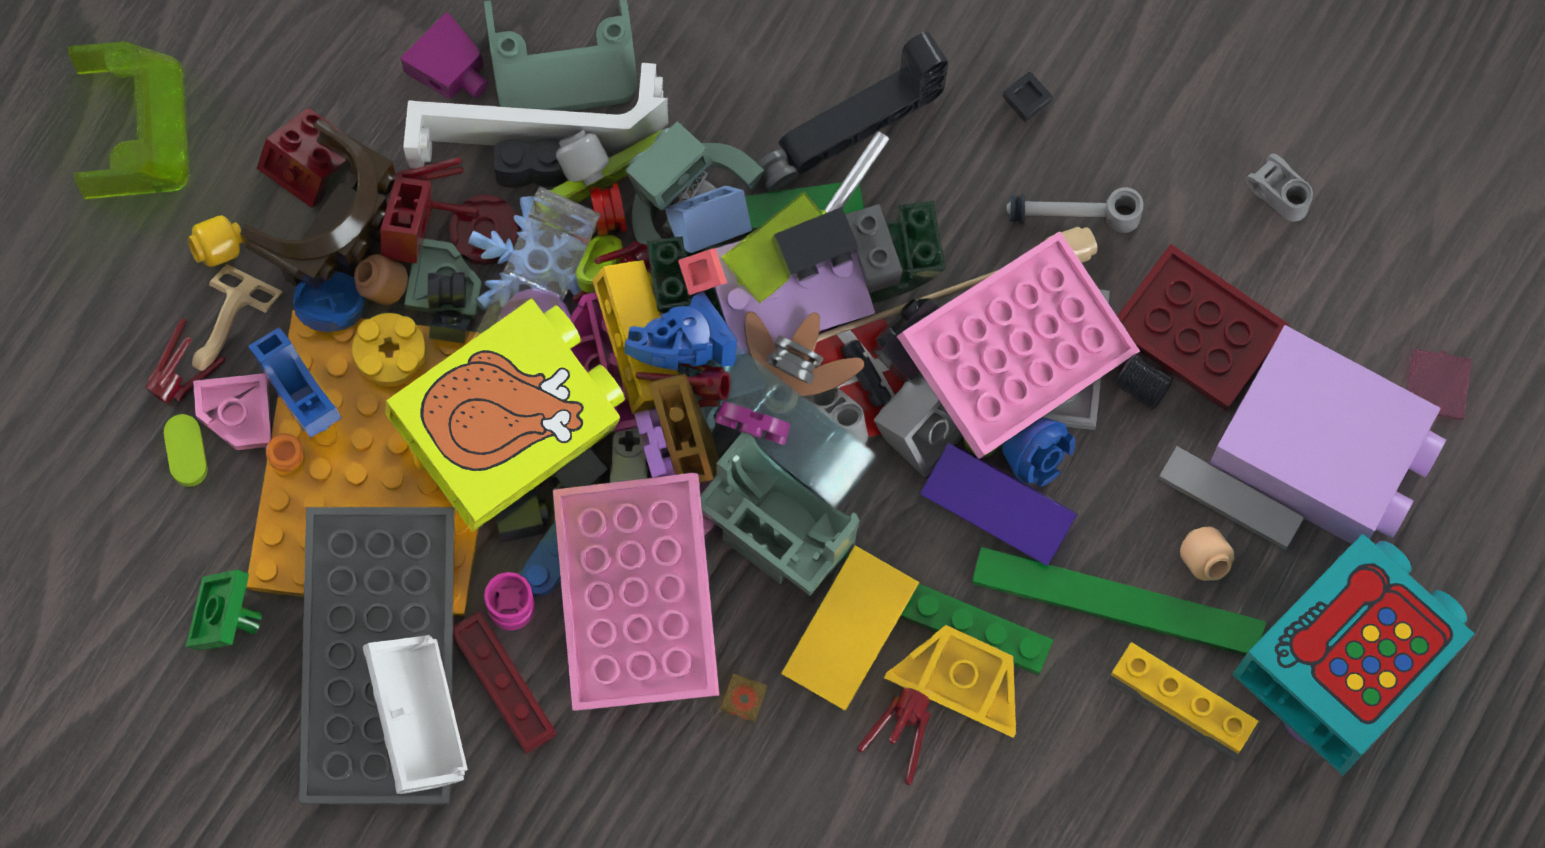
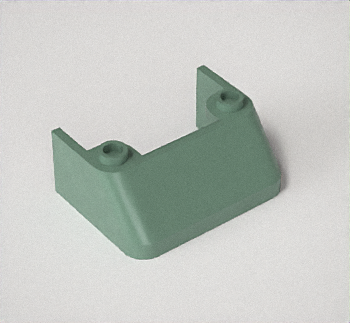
[484,0,638,111]

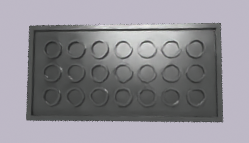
[299,507,455,804]

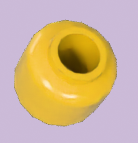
[188,215,243,267]

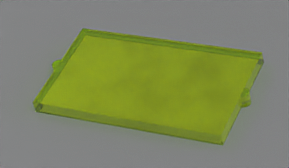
[721,191,827,305]

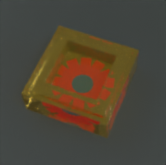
[721,674,768,722]

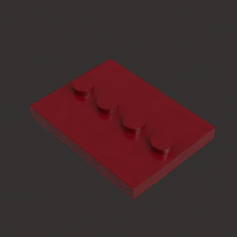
[1117,244,1289,411]

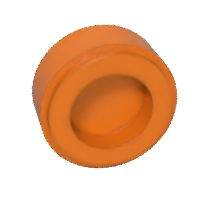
[266,433,304,472]

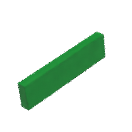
[744,182,864,234]

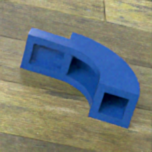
[248,327,341,438]

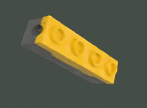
[1108,642,1259,760]

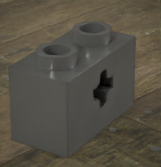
[845,204,902,293]

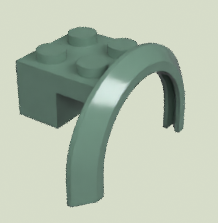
[625,121,765,269]

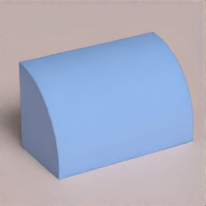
[665,185,752,253]

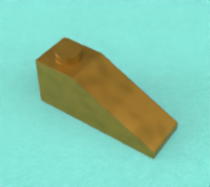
[649,374,719,483]

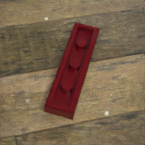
[453,611,557,755]

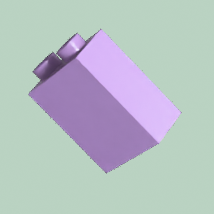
[1209,325,1446,544]

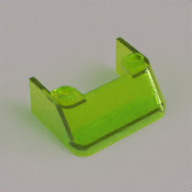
[68,41,190,199]

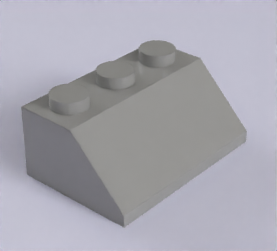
[874,372,963,477]

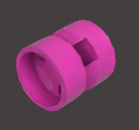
[484,572,535,631]

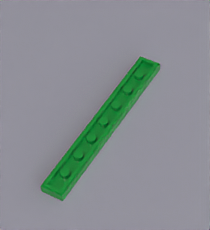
[972,547,1266,656]

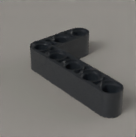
[779,32,949,173]

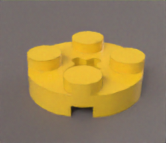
[352,313,426,386]

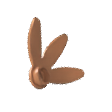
[745,311,864,414]

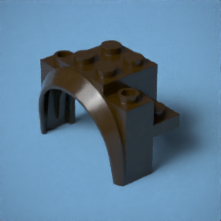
[240,118,396,290]

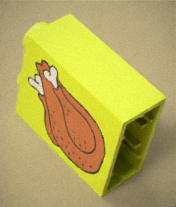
[385,298,625,532]

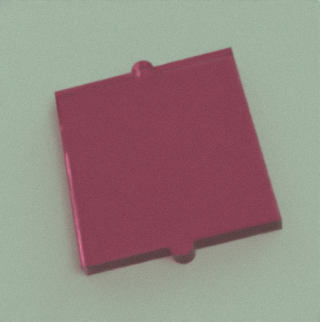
[1407,349,1472,420]

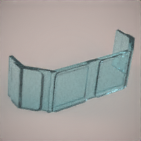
[677,345,876,508]

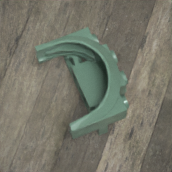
[700,432,860,596]

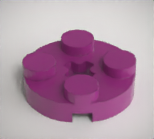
[715,401,791,446]

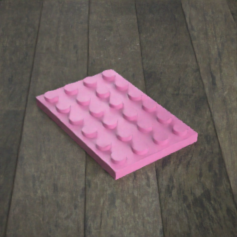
[897,231,1140,459]
[553,473,719,711]

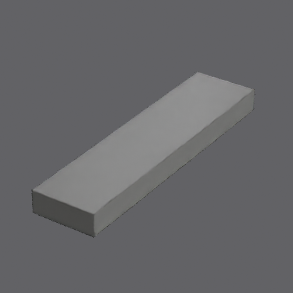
[1158,446,1304,551]

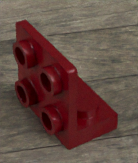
[256,108,348,208]

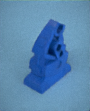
[625,291,737,370]

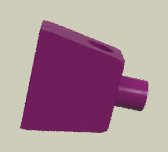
[400,12,489,99]

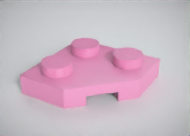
[193,373,272,450]

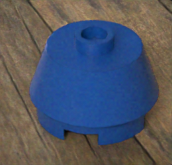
[1002,417,1075,487]

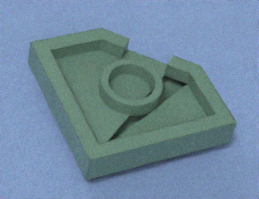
[404,239,482,320]

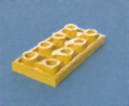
[781,546,919,711]

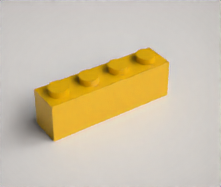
[592,260,681,414]

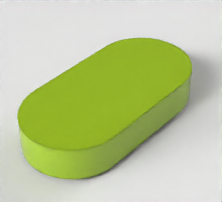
[576,235,623,293]
[164,414,208,487]

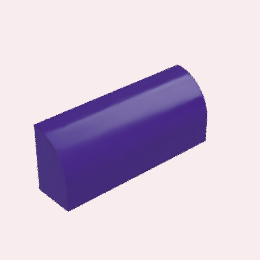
[920,443,1078,566]

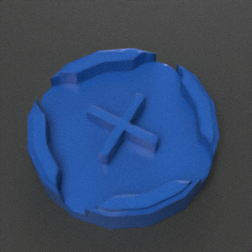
[293,271,366,332]

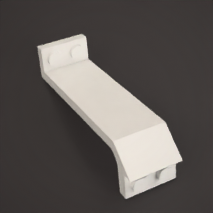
[403,63,669,169]

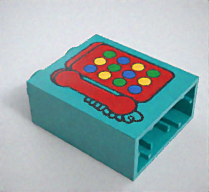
[1232,533,1475,776]

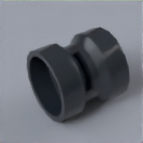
[428,272,466,309]

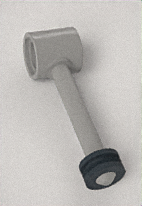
[1007,187,1143,233]

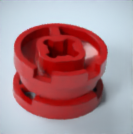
[589,183,627,237]

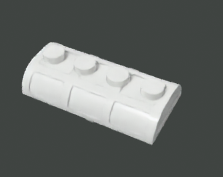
[363,635,468,794]

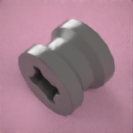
[757,149,799,192]

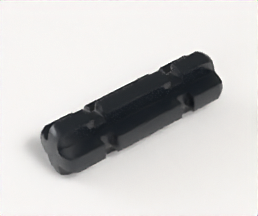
[841,340,891,407]

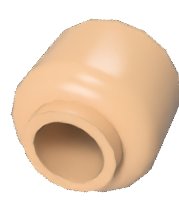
[1180,527,1234,581]

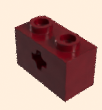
[380,177,432,263]

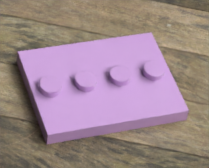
[714,238,875,357]

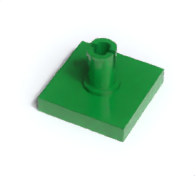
[185,570,262,651]

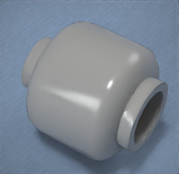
[556,130,609,186]

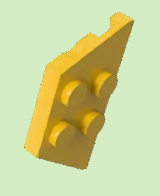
[884,625,1016,738]

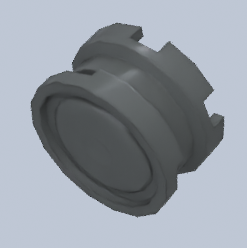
[765,335,824,384]

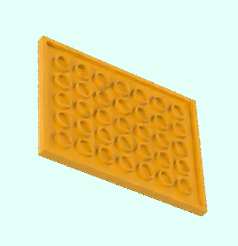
[246,310,482,617]

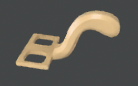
[192,264,283,371]

